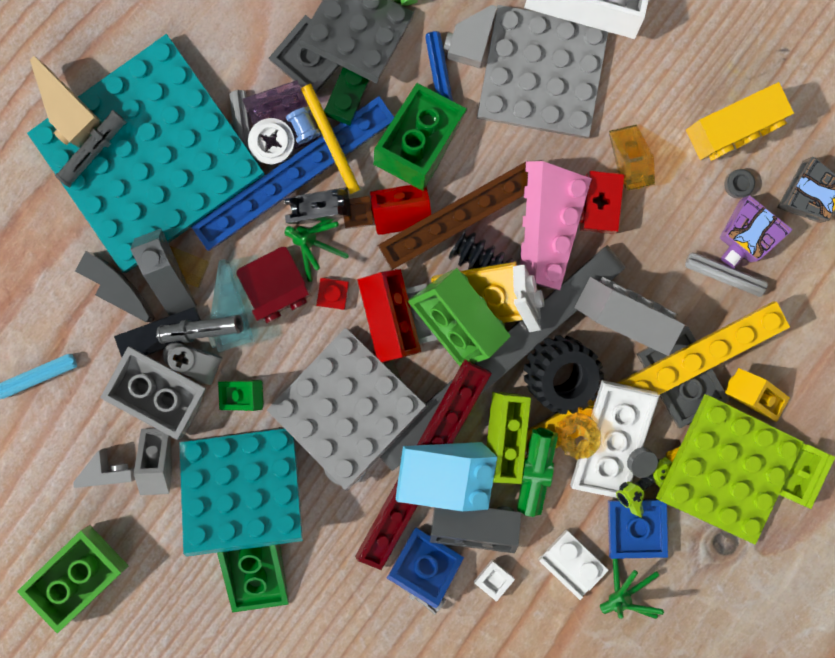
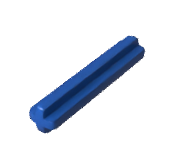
[425,31,453,101]

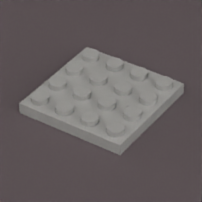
[477,5,608,139]
[267,327,428,491]

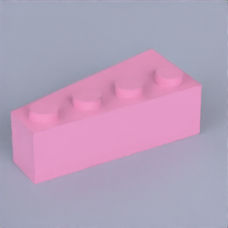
[520,161,592,290]

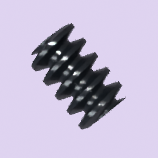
[449,230,514,270]

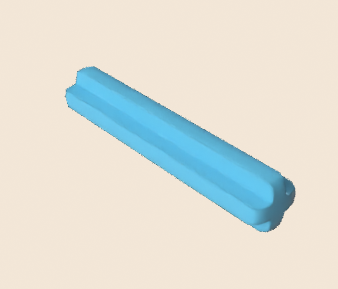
[0,354,77,399]

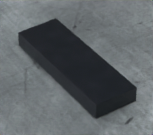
[114,307,201,358]

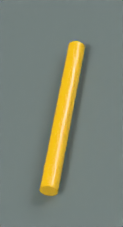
[301,84,361,195]

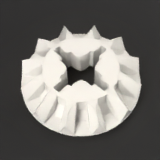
[248,118,295,165]

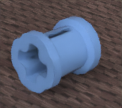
[286,107,321,144]

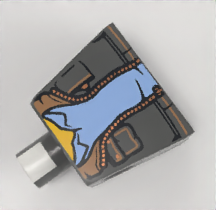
[777,157,835,223]

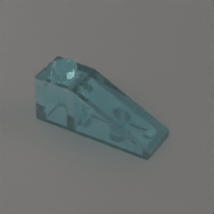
[208,259,255,352]

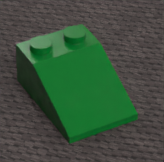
[373,83,467,191]
[217,544,289,613]

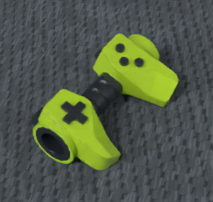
[616,457,672,517]

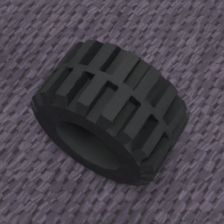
[524,335,604,414]

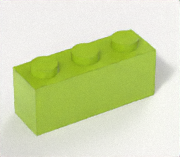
[486,392,531,484]

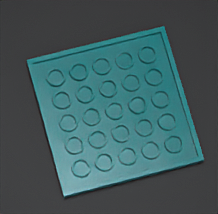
[27,34,266,273]

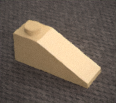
[30,56,102,148]

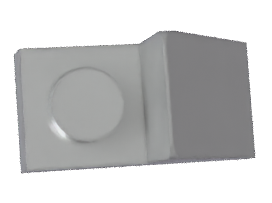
[73,448,135,488]

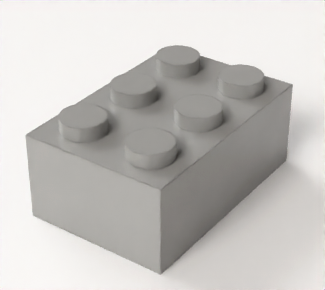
[574,276,685,356]

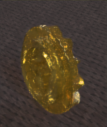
[556,413,601,460]

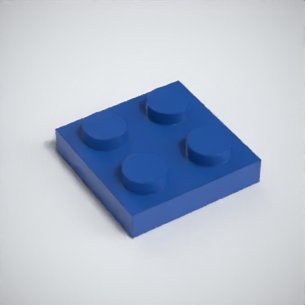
[608,499,668,559]
[386,528,464,609]

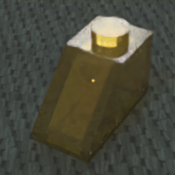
[609,124,655,191]

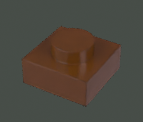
[344,196,374,229]

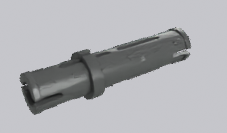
[55,110,127,188]
[157,315,243,344]

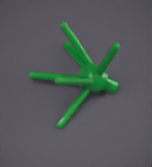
[284,219,349,282]
[600,559,664,619]

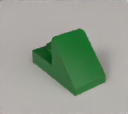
[218,380,264,411]

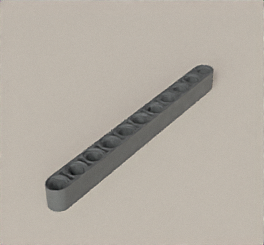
[380,245,626,471]

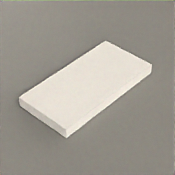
[570,380,660,498]

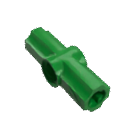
[517,427,558,517]

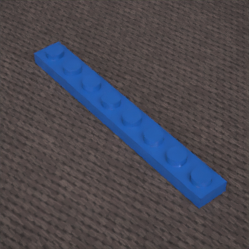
[192,96,394,251]

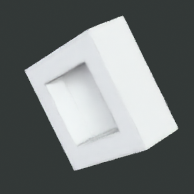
[474,559,515,602]

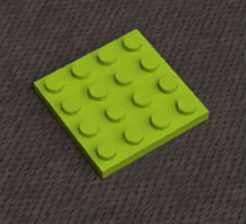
[656,394,804,545]

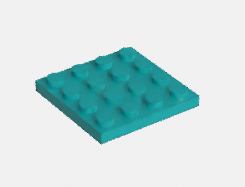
[179,428,303,557]

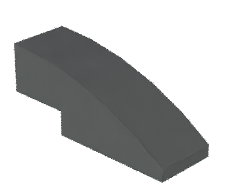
[75,251,155,323]

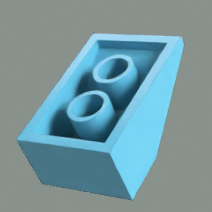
[396,442,497,512]

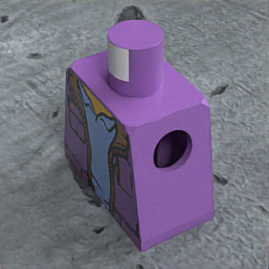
[720,195,792,268]

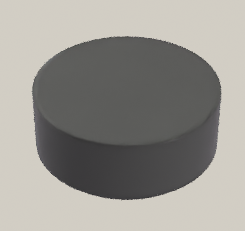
[724,169,755,199]
[627,447,658,478]

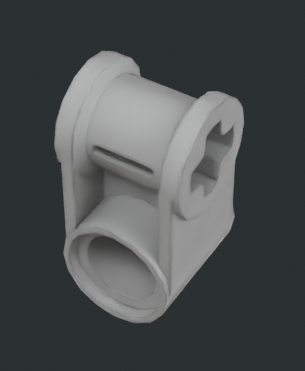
[163,342,222,385]

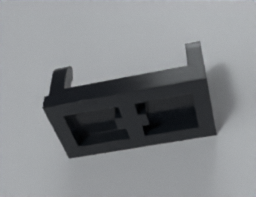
[284,187,351,225]

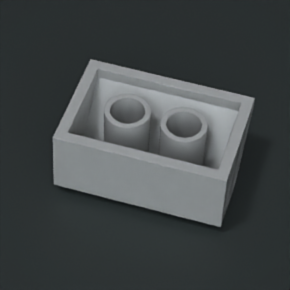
[100,347,206,440]

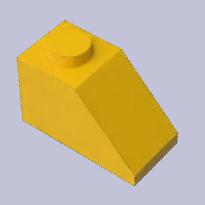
[725,368,790,422]

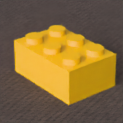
[686,82,794,161]

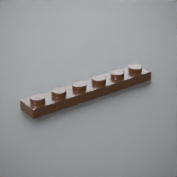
[377,162,528,270]

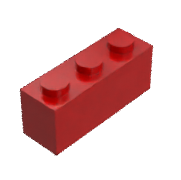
[357,268,421,362]

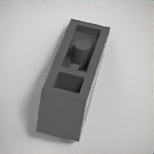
[130,229,197,316]

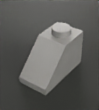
[444,5,497,68]
[134,428,172,495]

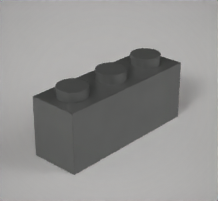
[430,506,521,553]

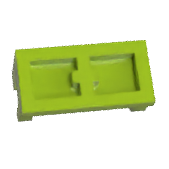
[779,443,835,509]

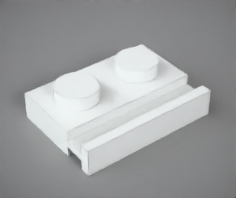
[513,265,544,332]
[538,529,609,600]

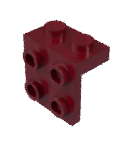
[236,247,312,324]

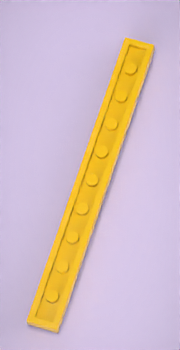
[525,301,790,454]

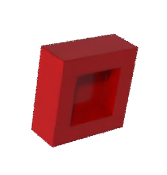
[316,278,349,310]

